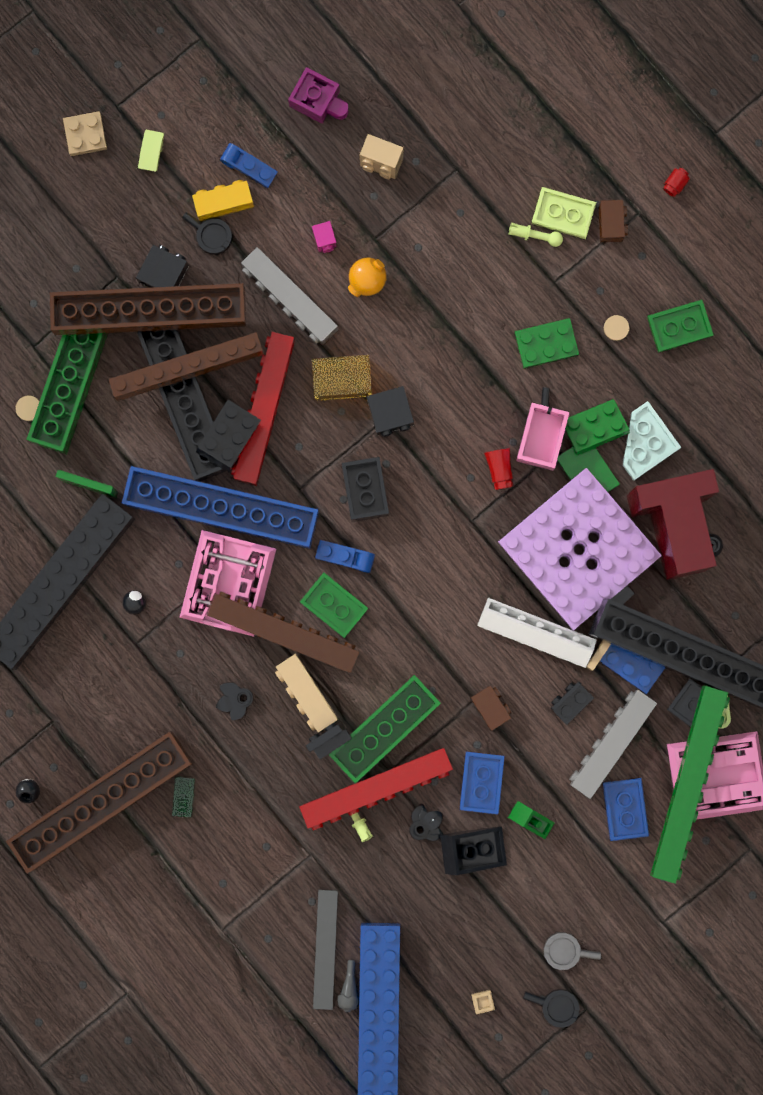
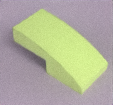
[138,129,164,172]

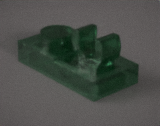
[172,777,195,817]

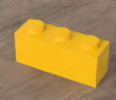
[192,180,254,221]

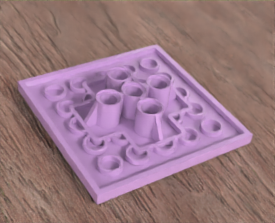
[498,468,662,630]

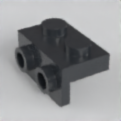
[306,722,352,759]

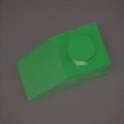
[508,801,555,839]

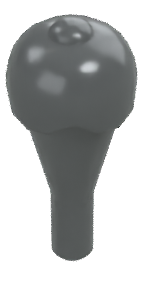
[337,960,359,1012]

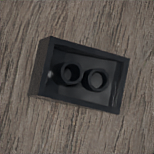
[440,826,507,875]

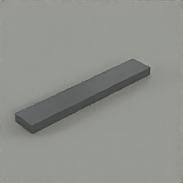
[313,889,338,1010]

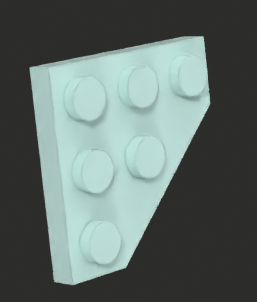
[622,401,681,481]

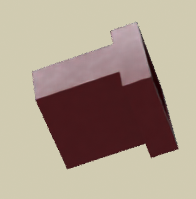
[626,469,719,580]

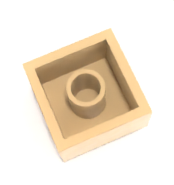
[360,134,403,179]

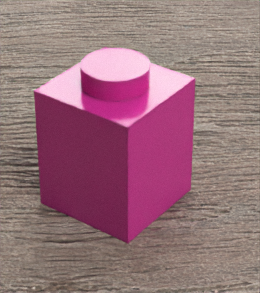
[312,221,337,253]

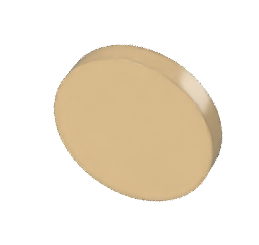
[604,315,629,341]
[16,396,39,421]

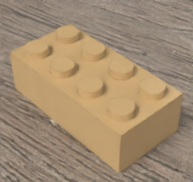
[275,654,339,733]

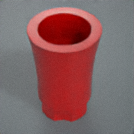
[484,448,513,490]

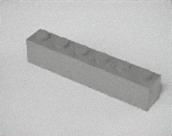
[241,247,338,346]
[569,690,657,799]

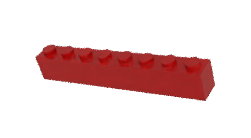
[231,332,295,486]
[299,748,453,830]

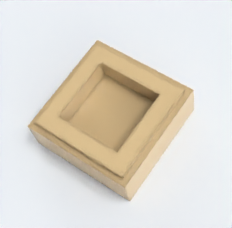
[471,990,495,1014]

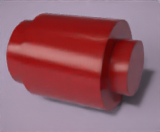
[663,168,690,197]

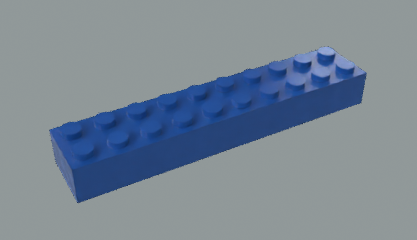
[122,466,319,549]
[358,923,400,1095]

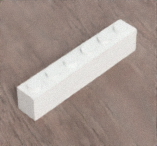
[477,598,596,668]

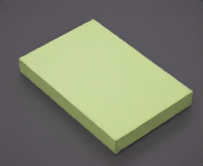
[531,187,596,239]

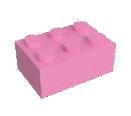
[516,403,569,471]

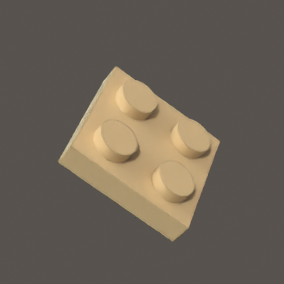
[63,111,107,156]

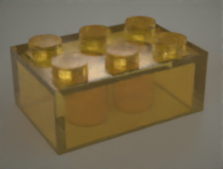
[312,355,372,401]

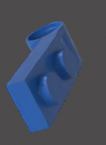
[220,143,278,189]
[315,540,375,573]

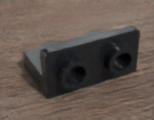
[550,681,594,725]

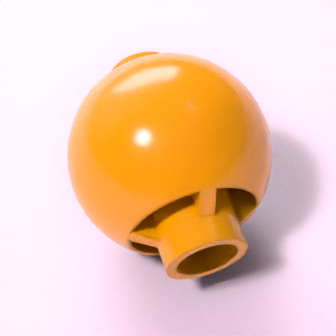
[348,258,386,297]

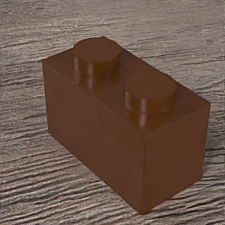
[598,200,628,243]
[470,685,512,731]

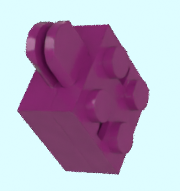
[288,67,349,124]

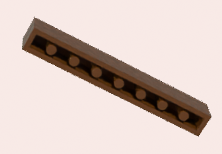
[109,332,264,401]
[206,591,359,673]

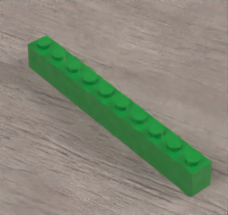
[650,686,730,884]

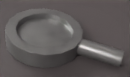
[543,932,601,970]

